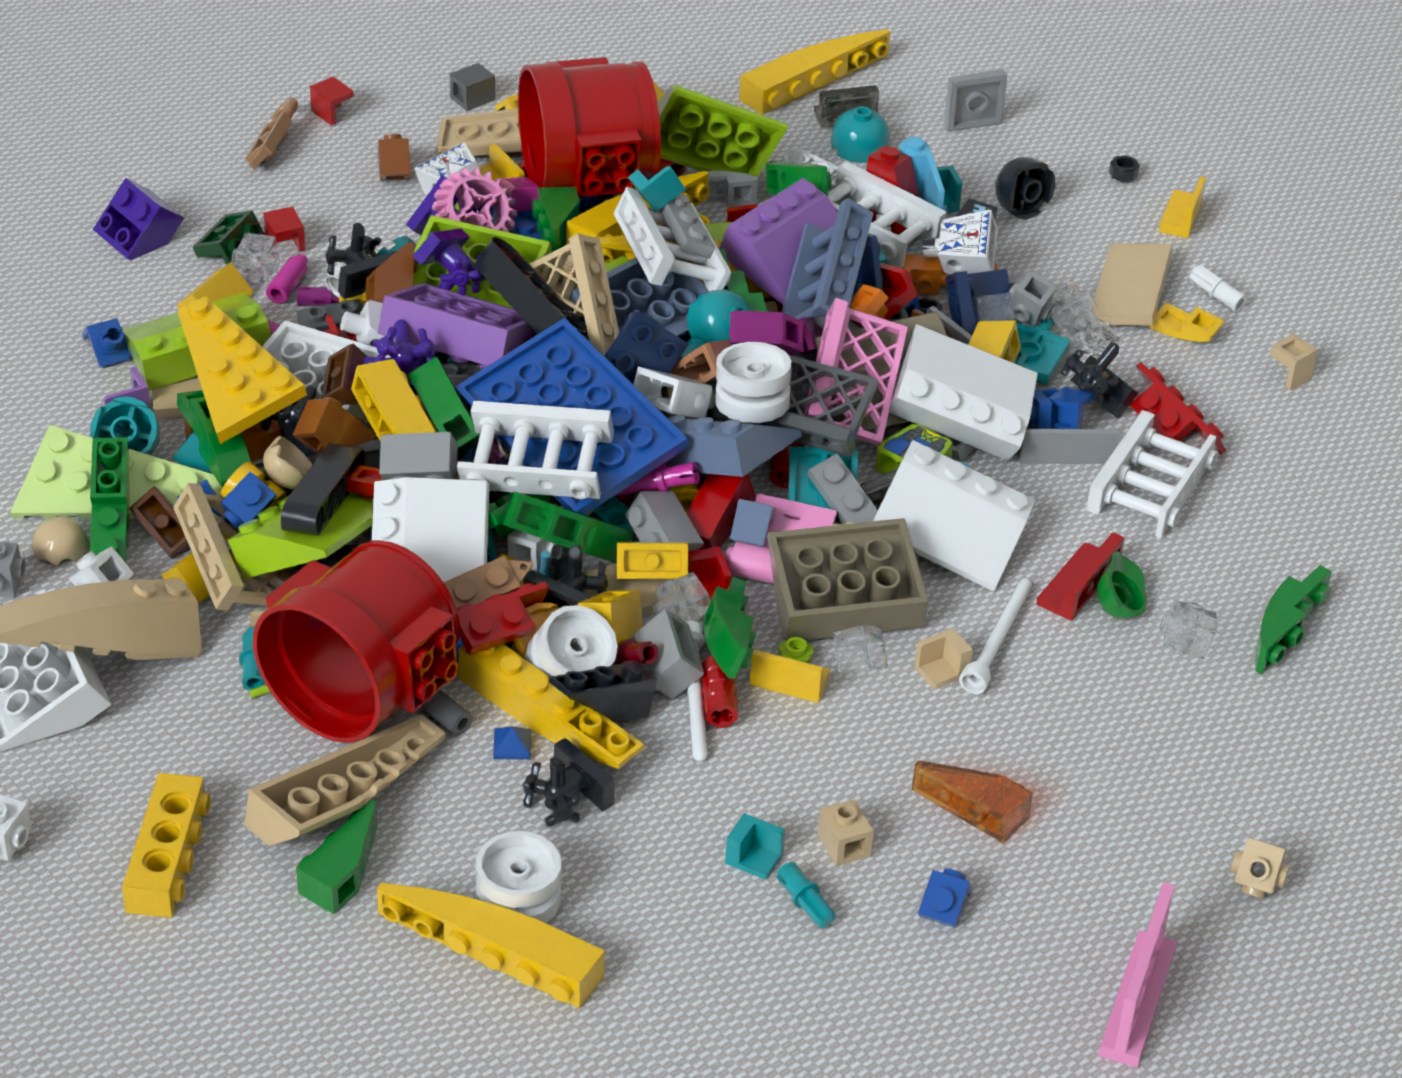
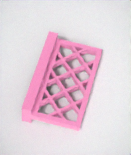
[803,298,908,446]
[1098,882,1177,1068]

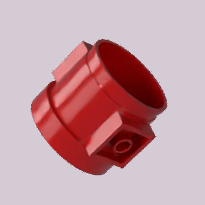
[518,57,661,197]
[253,540,460,743]

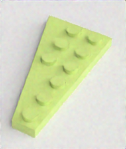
[10,425,223,519]

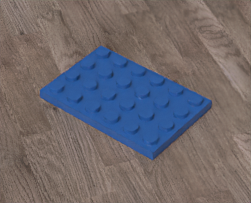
[454,318,689,515]

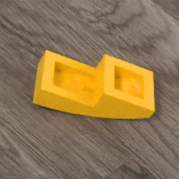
[1149,302,1225,342]

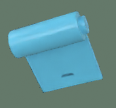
[899,137,947,215]

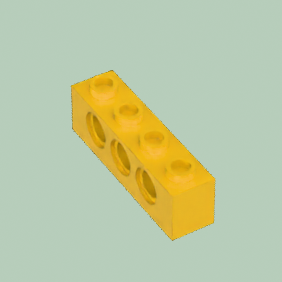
[122,773,211,918]

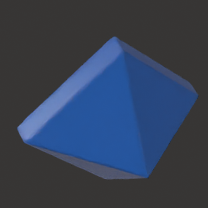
[493,726,531,760]

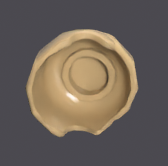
[263,436,312,489]
[31,516,89,566]

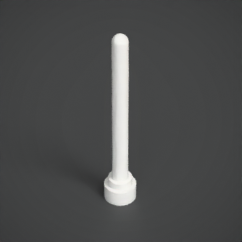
[959,578,1032,694]
[685,621,707,762]

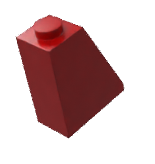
[866,146,919,235]
[686,474,756,550]

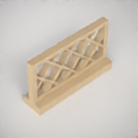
[530,233,619,356]
[173,483,289,611]

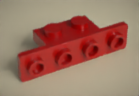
[1130,362,1226,455]
[457,581,549,655]

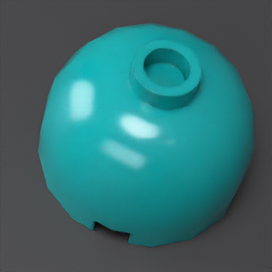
[831,107,890,163]
[687,289,751,343]
[90,397,160,455]

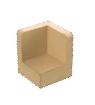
[1270,334,1318,391]
[914,628,973,689]

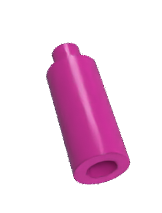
[266,254,308,304]

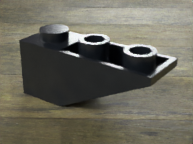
[548,661,657,723]

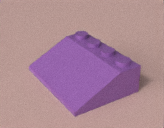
[719,178,838,305]
[377,283,535,369]

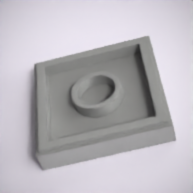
[944,69,1007,132]

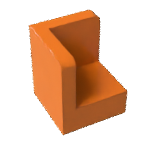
[849,284,888,328]

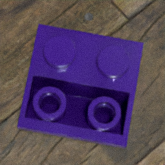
[93,178,184,260]

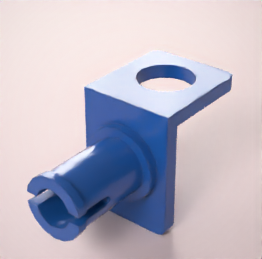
[82,318,131,368]

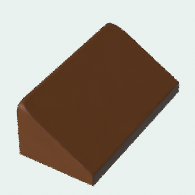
[321,343,368,405]
[128,485,190,559]

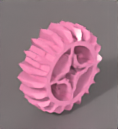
[432,168,517,232]

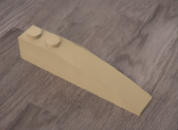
[0,578,202,660]
[244,714,446,846]

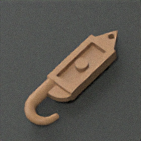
[245,97,298,170]
[444,556,533,608]

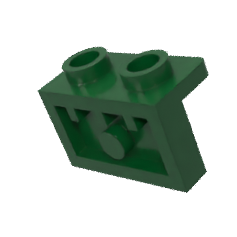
[192,210,265,268]

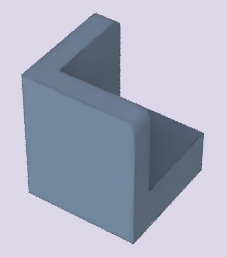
[730,499,776,547]

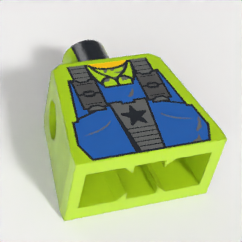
[875,424,953,480]

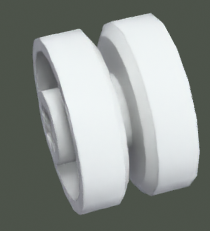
[716,342,791,423]
[525,605,618,677]
[476,831,561,923]

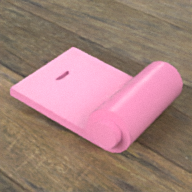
[725,493,837,585]

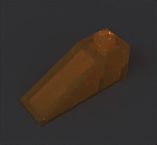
[912,760,1033,844]

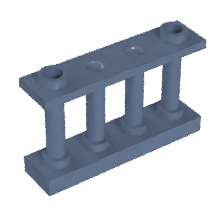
[781,198,873,319]

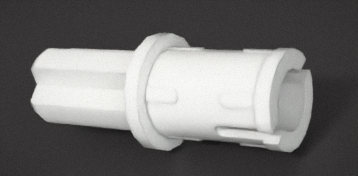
[1189,265,1247,312]

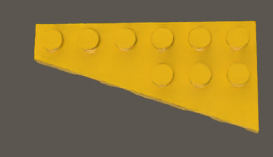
[177,296,307,444]

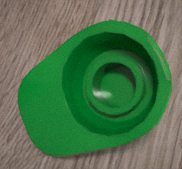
[1097,551,1147,619]

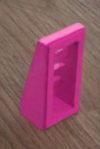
[500,177,539,211]

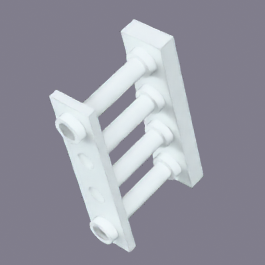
[828,161,947,268]
[613,187,732,291]
[457,401,614,499]
[1086,410,1218,538]

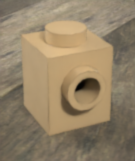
[818,799,874,867]

